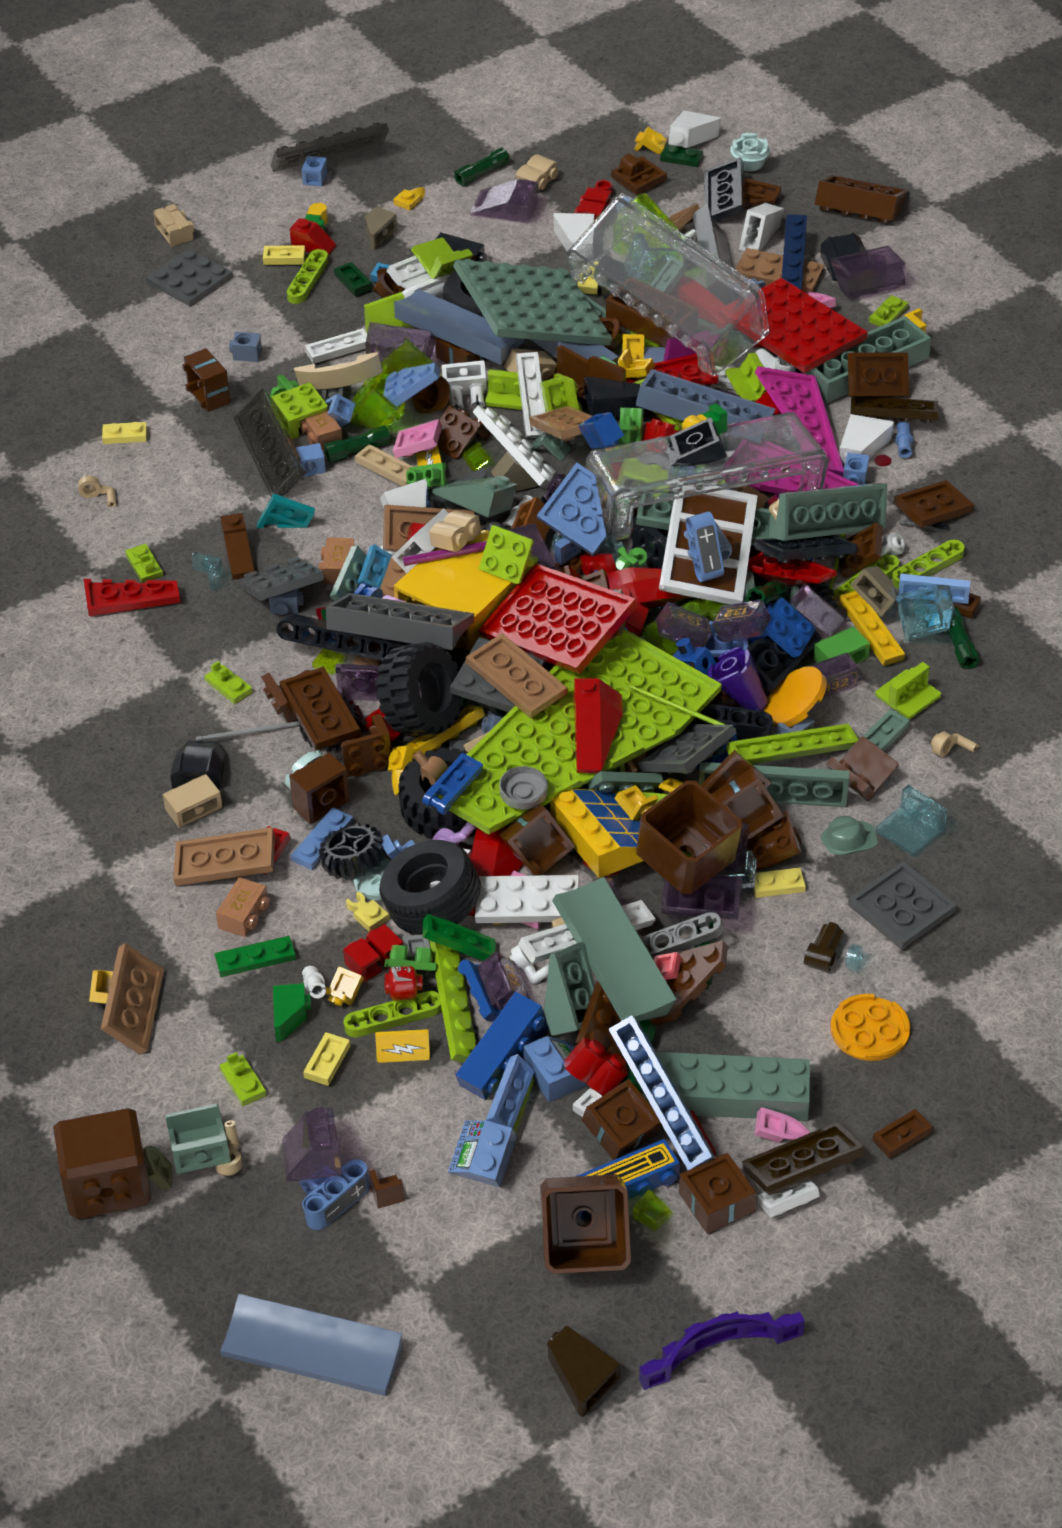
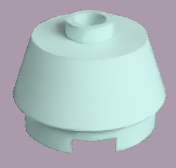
[730,133,770,171]

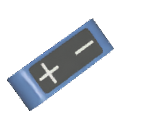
[684,511,724,582]
[299,1159,370,1230]

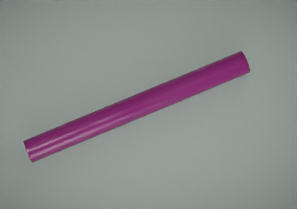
[403,541,487,566]

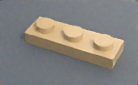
[355,444,413,486]

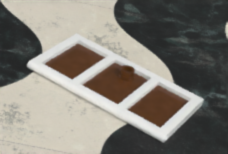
[659,480,758,606]

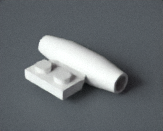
[387,256,451,299]

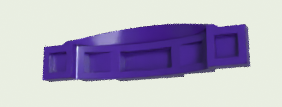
[639,1311,805,1390]

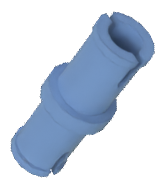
[895,421,913,458]

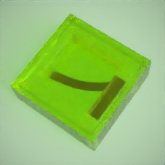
[312,649,345,675]

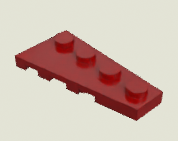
[626,352,718,385]
[83,579,180,616]

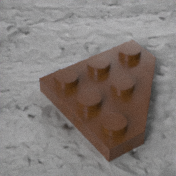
[648,940,728,1025]

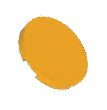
[763,667,827,727]
[830,994,910,1061]

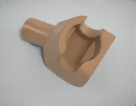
[413,750,448,785]

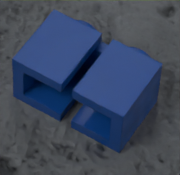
[578,412,624,450]

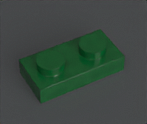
[660,145,703,168]
[334,262,373,296]

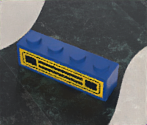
[577,1139,680,1220]

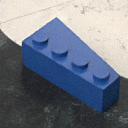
[455,991,549,1100]

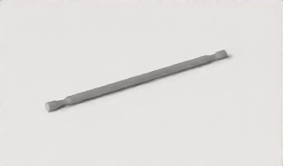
[196,722,300,741]

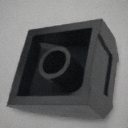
[820,232,872,281]
[666,417,728,466]
[170,741,226,789]

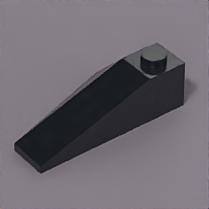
[745,631,822,694]

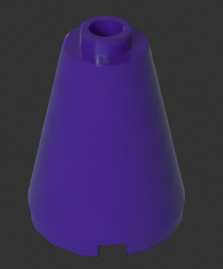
[708,647,768,711]

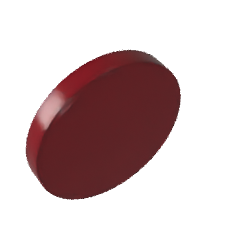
[874,455,892,467]

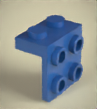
[748,598,815,658]

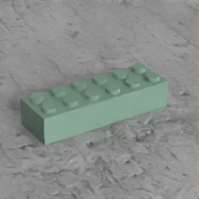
[802,316,931,404]
[646,1052,810,1121]

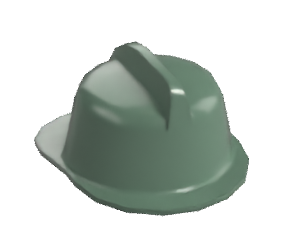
[821,816,878,855]

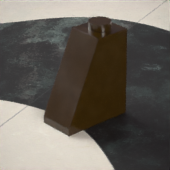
[547,1325,620,1417]

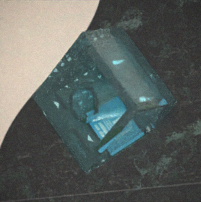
[896,585,954,642]

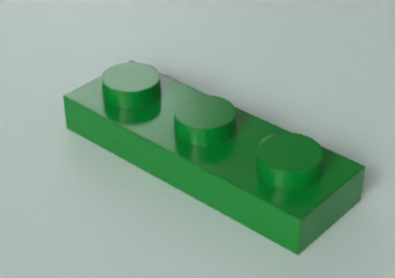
[423,914,496,964]
[214,936,296,978]

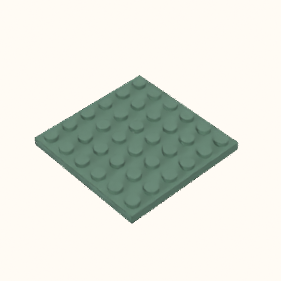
[453,259,613,346]

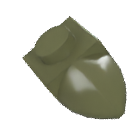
[144,1145,173,1190]

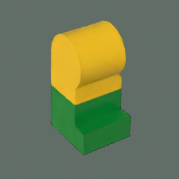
[304,203,328,231]
[682,404,727,434]

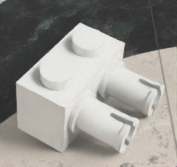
[442,360,488,411]

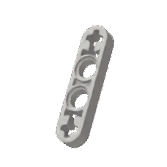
[640,912,724,960]

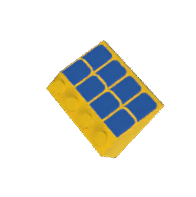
[550,789,643,878]

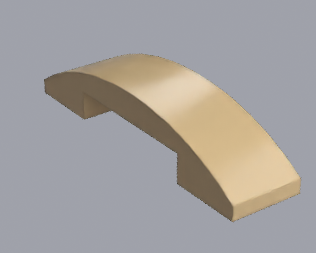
[294,352,383,389]

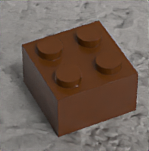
[289,752,350,824]

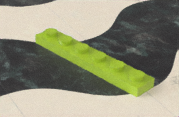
[726,723,859,765]
[429,940,476,1063]

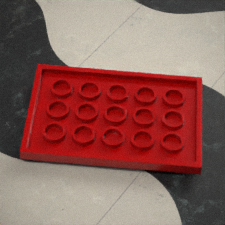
[719,278,868,373]
[478,563,639,674]

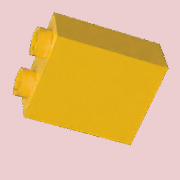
[394,530,532,651]

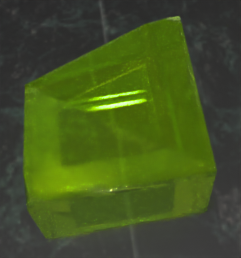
[463,442,491,471]
[633,1190,672,1232]

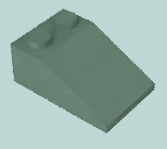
[432,476,517,517]
[544,941,595,1036]

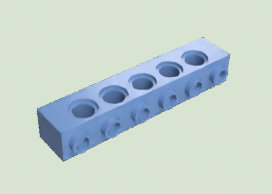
[609,1016,716,1170]

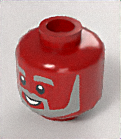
[384,966,422,1000]

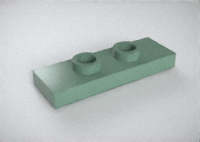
[330,545,366,602]

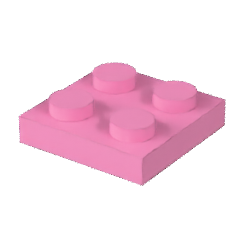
[393,419,442,458]

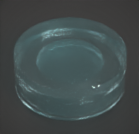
[845,944,863,971]

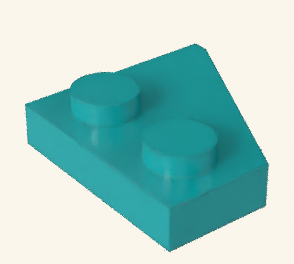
[257,493,315,528]

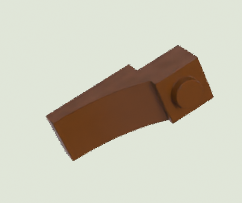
[220,513,254,580]

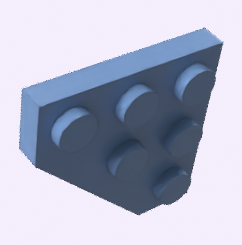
[382,363,440,413]
[537,462,606,556]

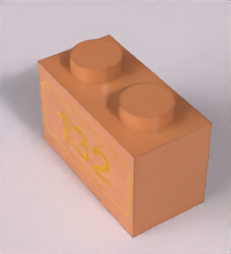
[299,410,342,451]
[319,538,355,585]
[216,877,269,937]

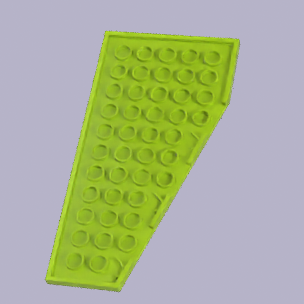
[438,629,722,834]

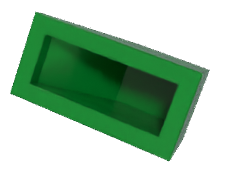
[273,983,311,1042]

